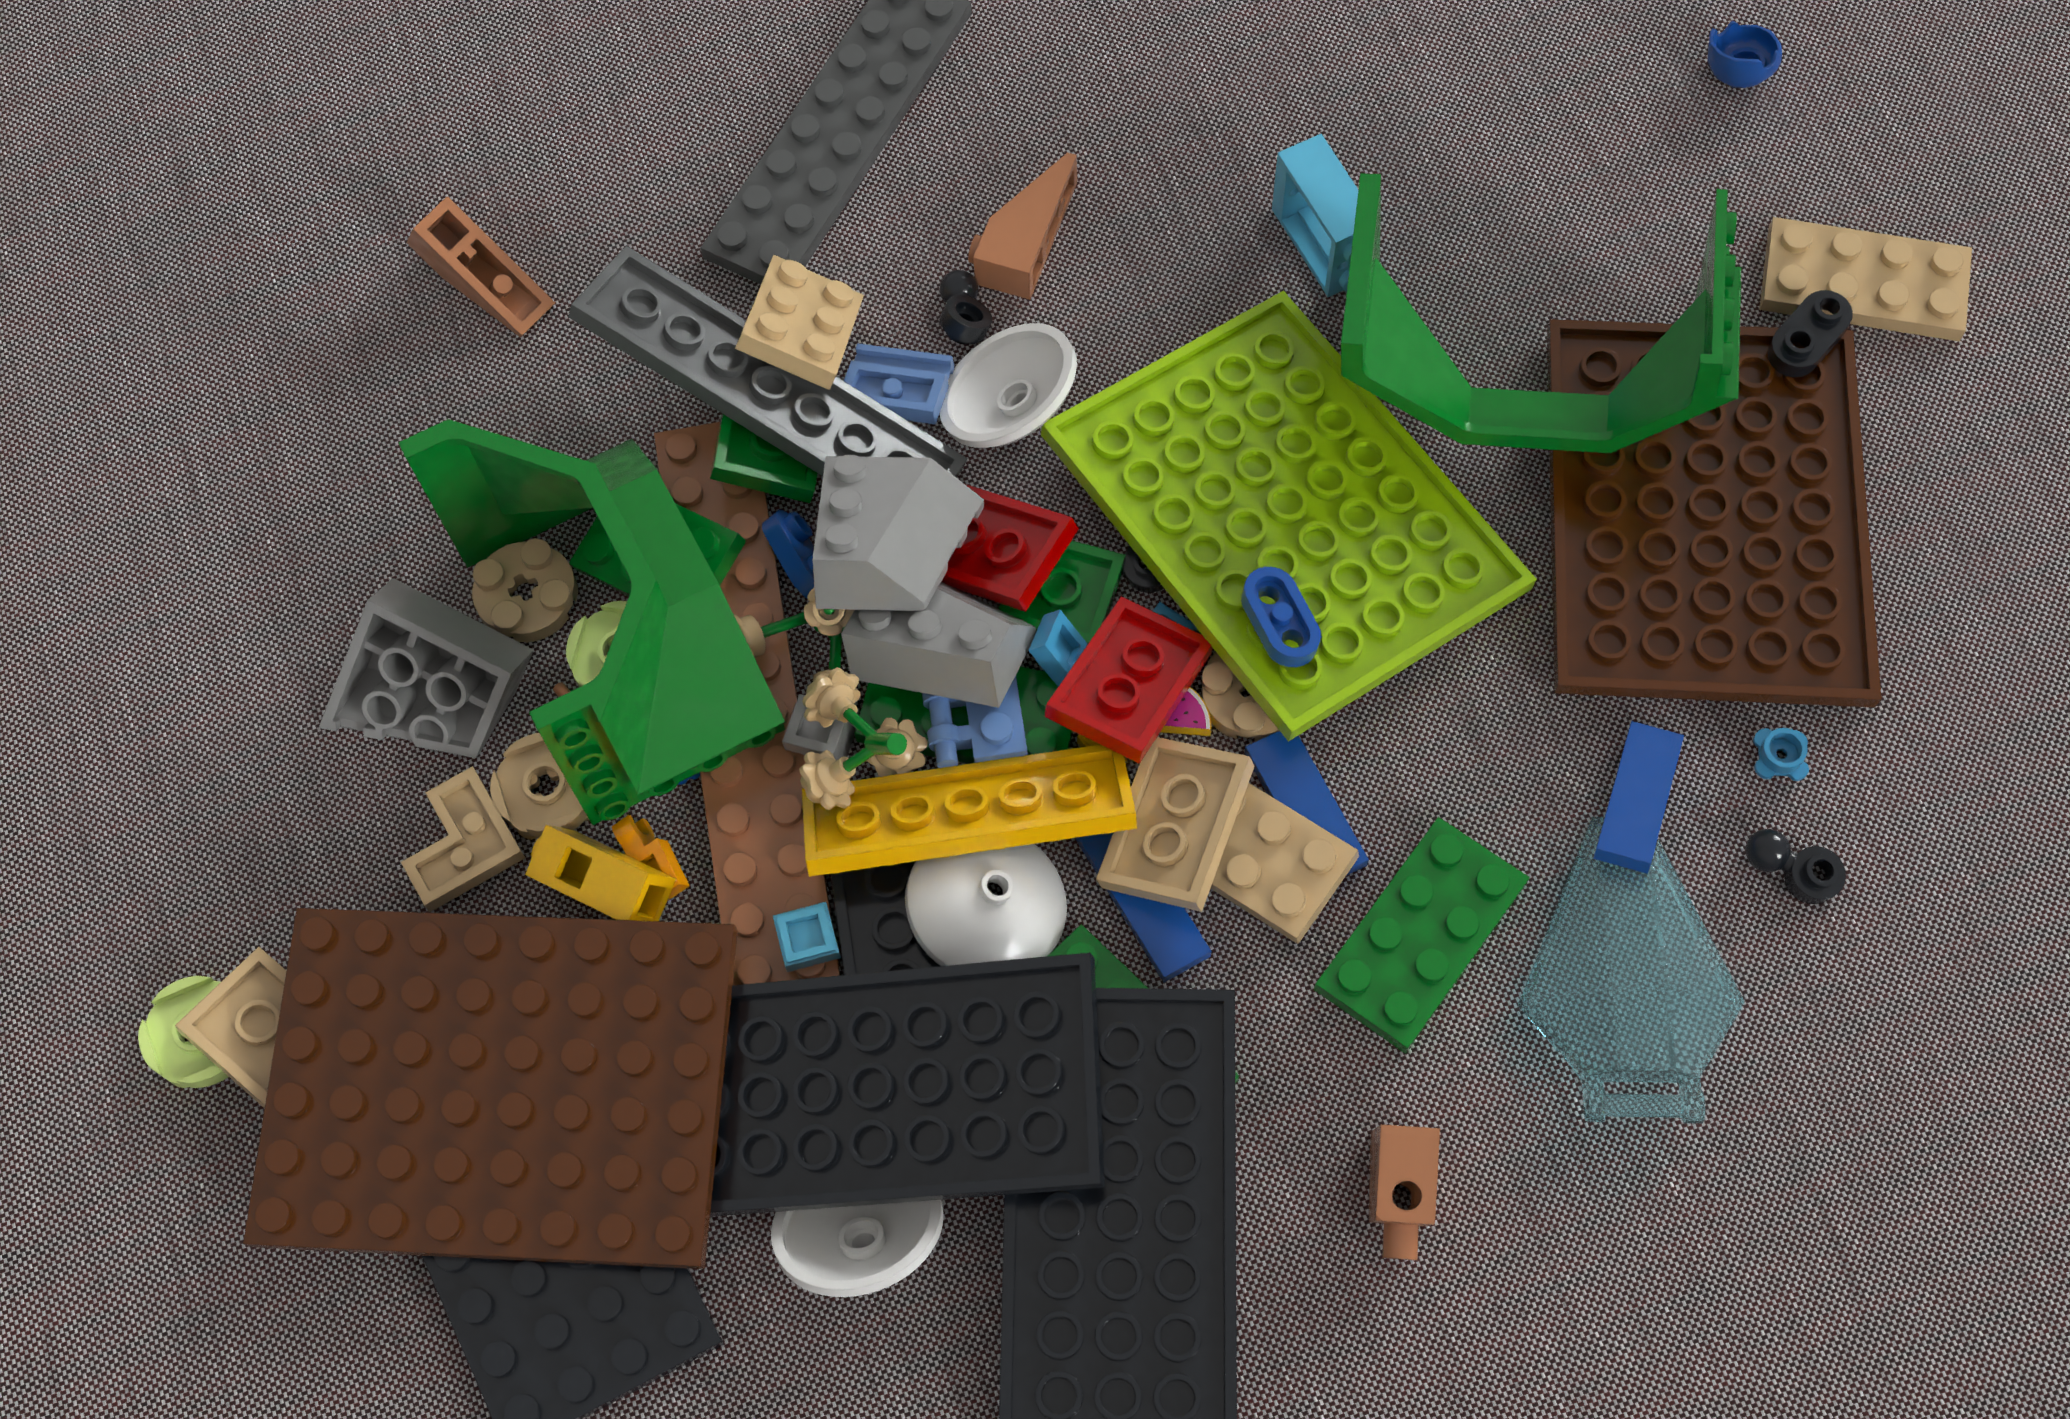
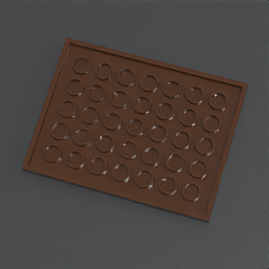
[1547,319,1881,708]
[243,908,738,1269]

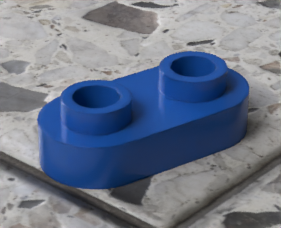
[762,510,814,599]
[1241,567,1321,668]

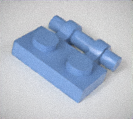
[922,676,1028,768]

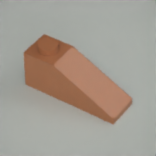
[968,152,1077,300]
[406,196,555,338]

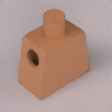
[1369,1124,1440,1260]

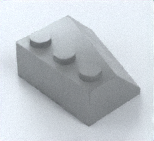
[812,455,984,611]
[319,578,534,758]
[841,582,1036,708]

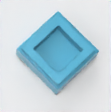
[773,902,841,972]

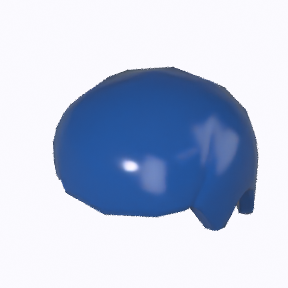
[1707,21,1782,88]

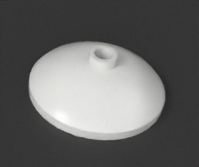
[939,323,1077,448]
[905,844,1067,966]
[771,1200,944,1297]

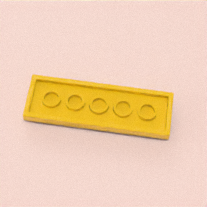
[802,745,1137,877]

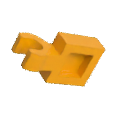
[612,815,690,901]

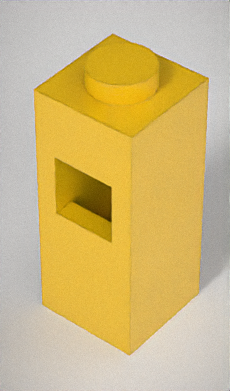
[525,824,676,921]

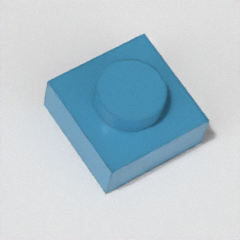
[1028,610,1088,687]

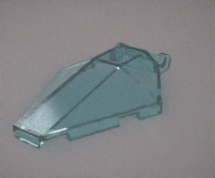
[1517,817,1745,1124]

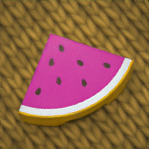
[1161,687,1211,736]

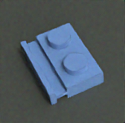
[844,343,955,424]

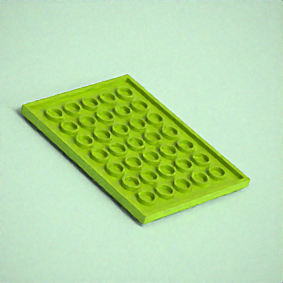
[1041,290,1537,742]

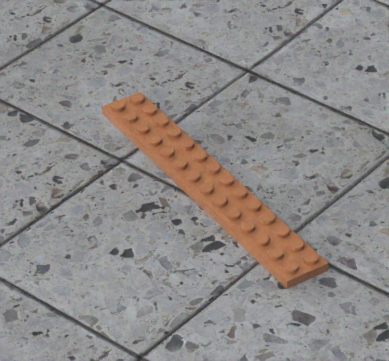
[654,422,841,986]

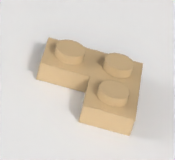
[401,766,525,912]

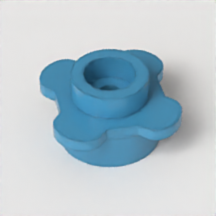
[1753,728,1809,781]

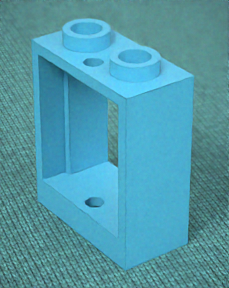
[1272,134,1358,297]

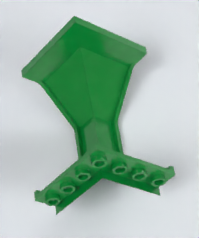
[1341,173,1741,453]
[398,419,786,825]

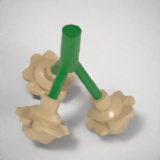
[799,667,928,810]

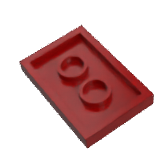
[941,484,1079,612]
[1044,596,1213,764]

